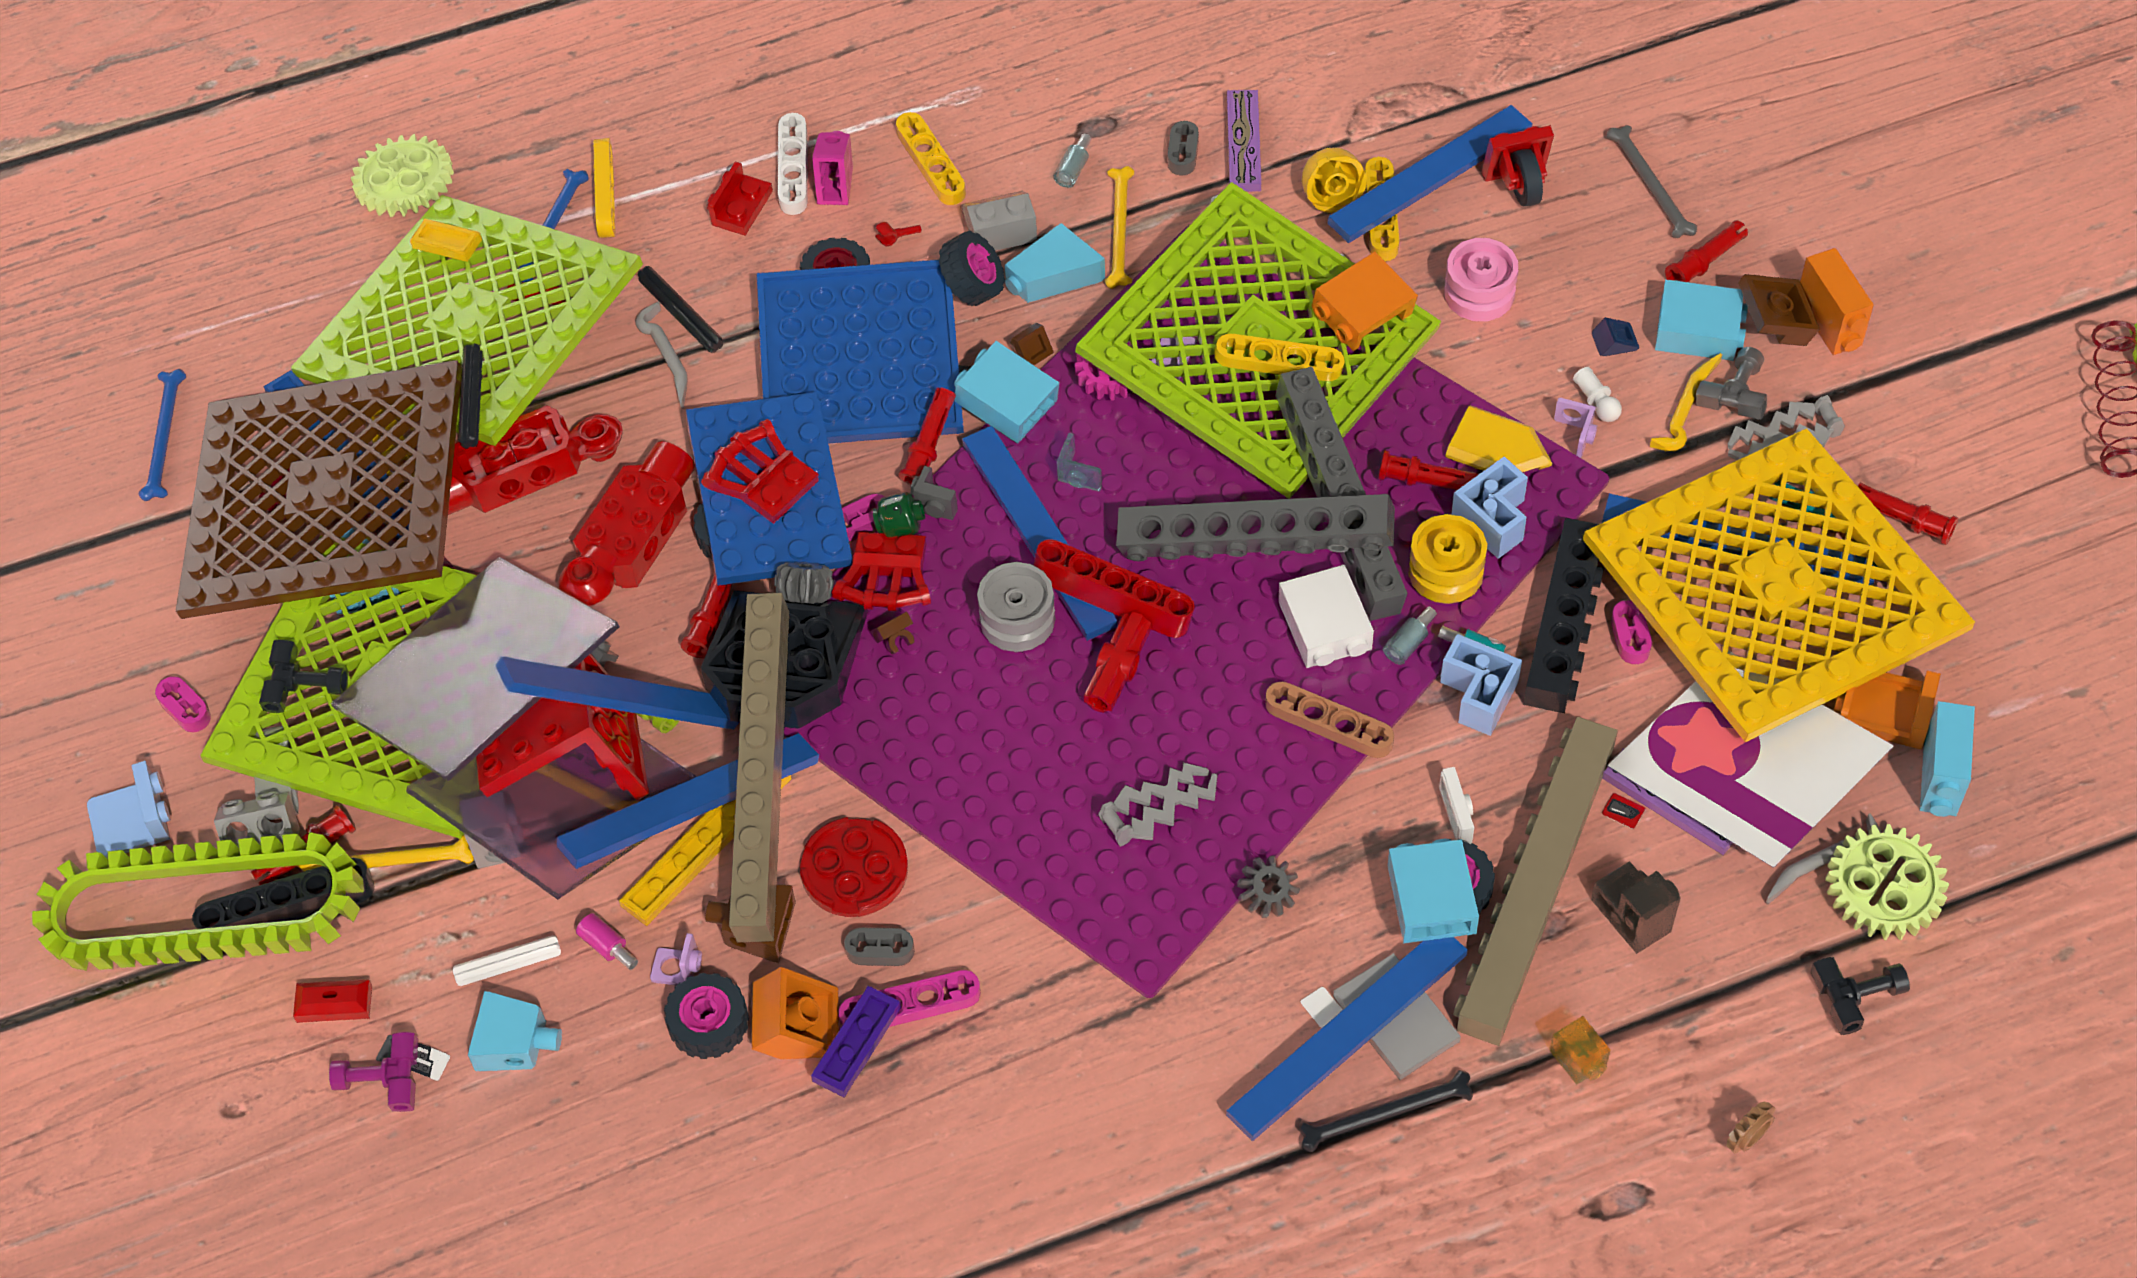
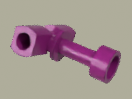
[329,1032,419,1112]

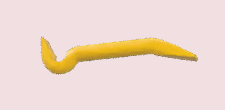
[1650,353,1723,451]

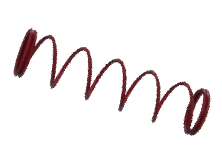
[2091,320,2137,478]

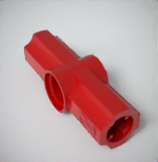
[1084,611,1152,713]

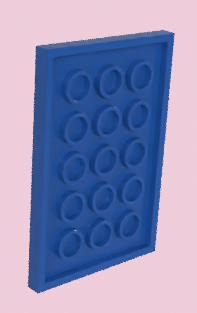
[686,392,853,586]

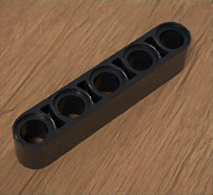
[192,858,375,929]

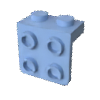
[87,761,171,859]

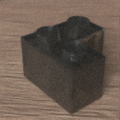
[1591,861,1681,954]

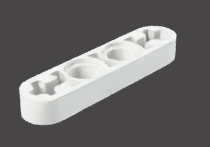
[778,113,808,215]

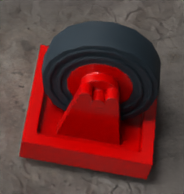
[1481,125,1554,206]

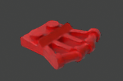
[701,419,819,524]
[832,532,931,611]

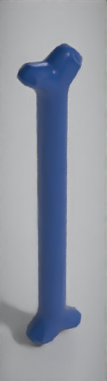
[518,169,589,282]
[138,369,186,501]

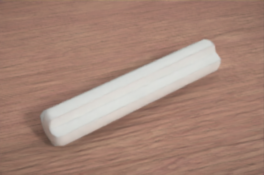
[453,935,561,986]

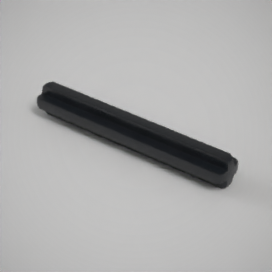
[637,266,723,353]
[458,343,483,449]

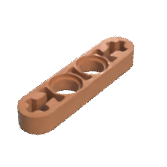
[1266,682,1394,758]

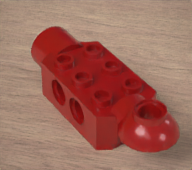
[448,405,623,515]
[558,441,695,607]

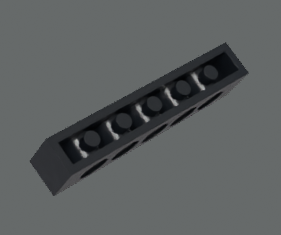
[1523,518,1604,714]

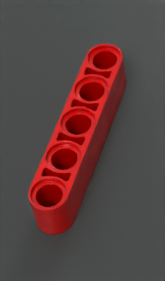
[1033,539,1195,638]

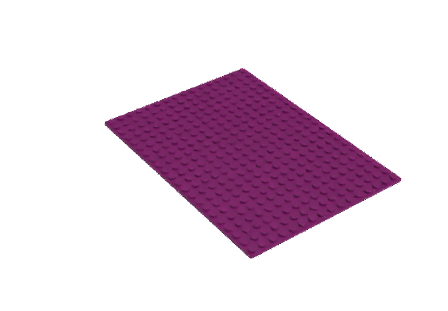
[784,224,1609,998]

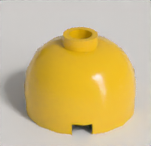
[1301,148,1367,213]

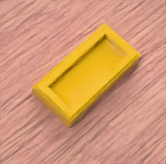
[410,219,482,262]

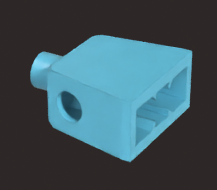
[468,991,562,1071]

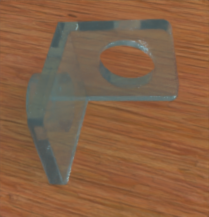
[1057,433,1102,491]

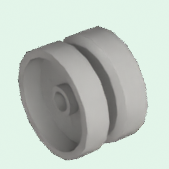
[977,562,1055,652]

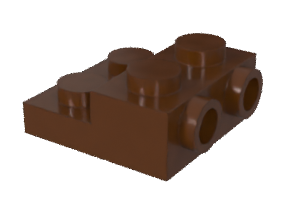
[1738,274,1820,346]

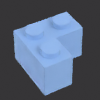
[1451,457,1528,558]
[1440,634,1522,736]

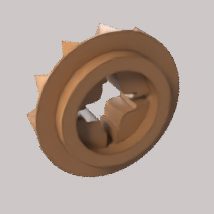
[1726,1101,1776,1154]

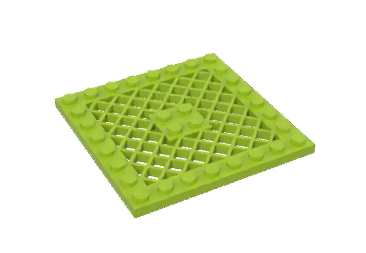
[1075,182,1441,499]
[291,195,643,446]
[200,535,574,839]

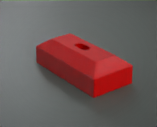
[293,979,372,1023]

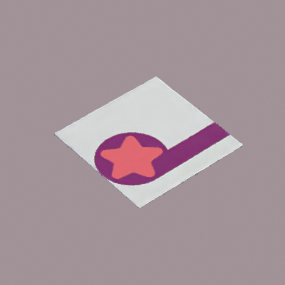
[1607,651,1893,867]

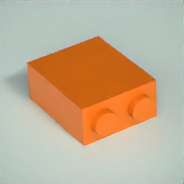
[1800,248,1874,355]

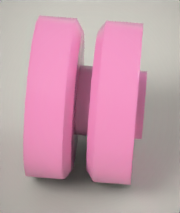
[1444,238,1518,321]

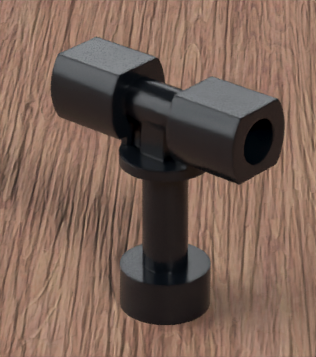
[259,640,348,713]
[1811,957,1910,1035]

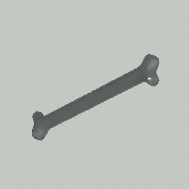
[1607,125,1697,238]

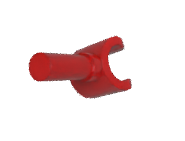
[875,221,922,247]

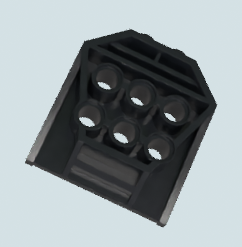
[701,590,868,739]

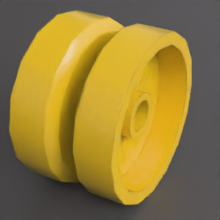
[1408,514,1488,604]

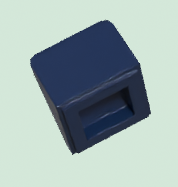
[1592,317,1639,356]

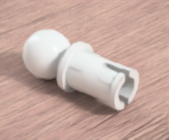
[1573,367,1622,422]

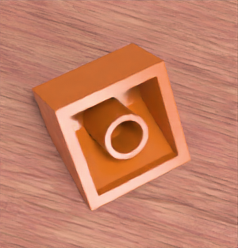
[752,967,838,1059]

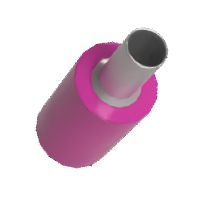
[576,913,638,970]

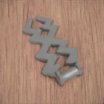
[1728,395,1845,460]
[1098,763,1217,847]

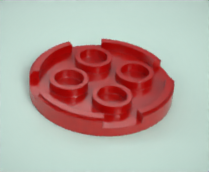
[800,817,908,917]

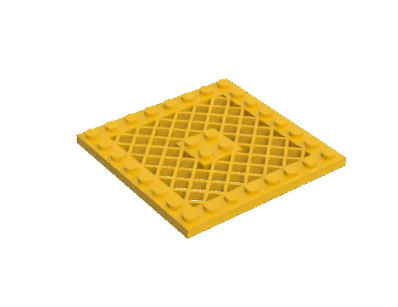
[1583,428,1975,742]

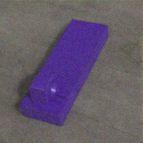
[811,986,901,1098]

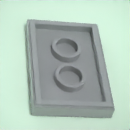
[1333,953,1461,1080]

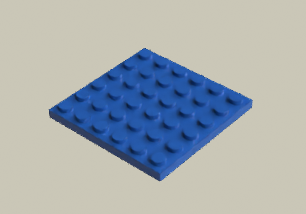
[757,260,964,444]

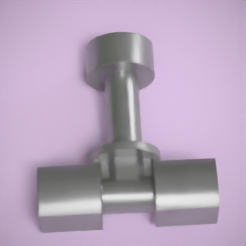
[1696,347,1767,420]

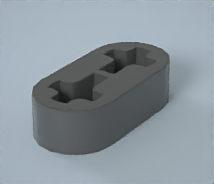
[1168,121,1199,176]
[844,928,915,966]

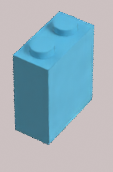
[1655,279,1748,361]
[954,341,1059,444]
[1920,701,1975,817]
[1388,839,1479,944]

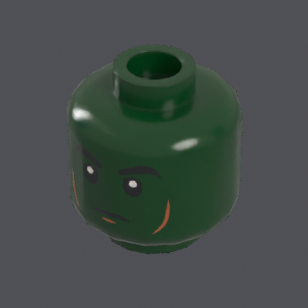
[873,492,925,537]

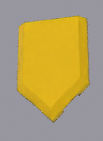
[1446,405,1552,472]

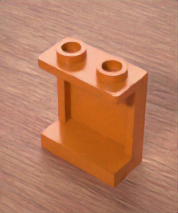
[1312,251,1418,351]
[1833,670,1941,750]

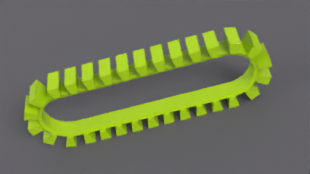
[32,832,364,971]

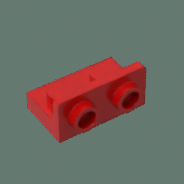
[707,161,773,236]

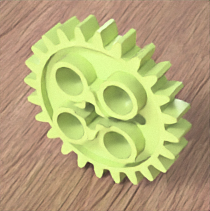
[351,134,454,217]
[1825,824,1949,940]

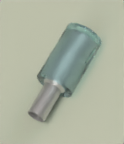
[1053,134,1091,188]
[1383,607,1437,665]

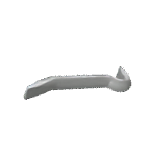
[635,301,688,408]
[1766,813,1882,904]

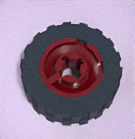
[800,237,870,270]

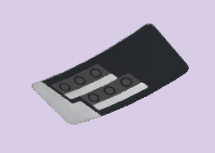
[376,1035,450,1081]

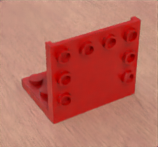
[471,639,649,800]

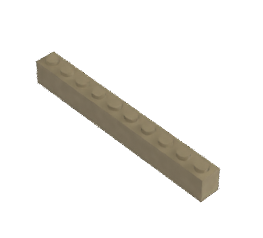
[729,593,789,942]
[1453,717,1618,1046]

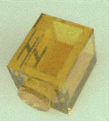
[1549,1016,1611,1085]

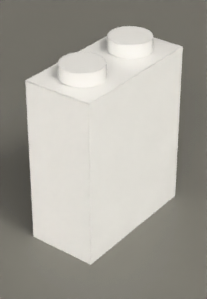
[1279,565,1374,668]

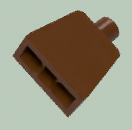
[705,885,796,963]

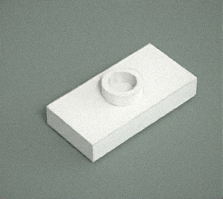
[1439,767,1474,844]

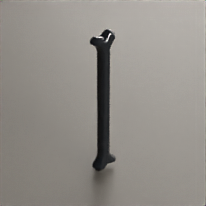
[1298,1070,1474,1153]

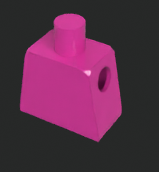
[812,131,853,205]

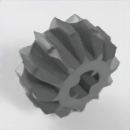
[774,561,834,604]
[1237,856,1300,918]

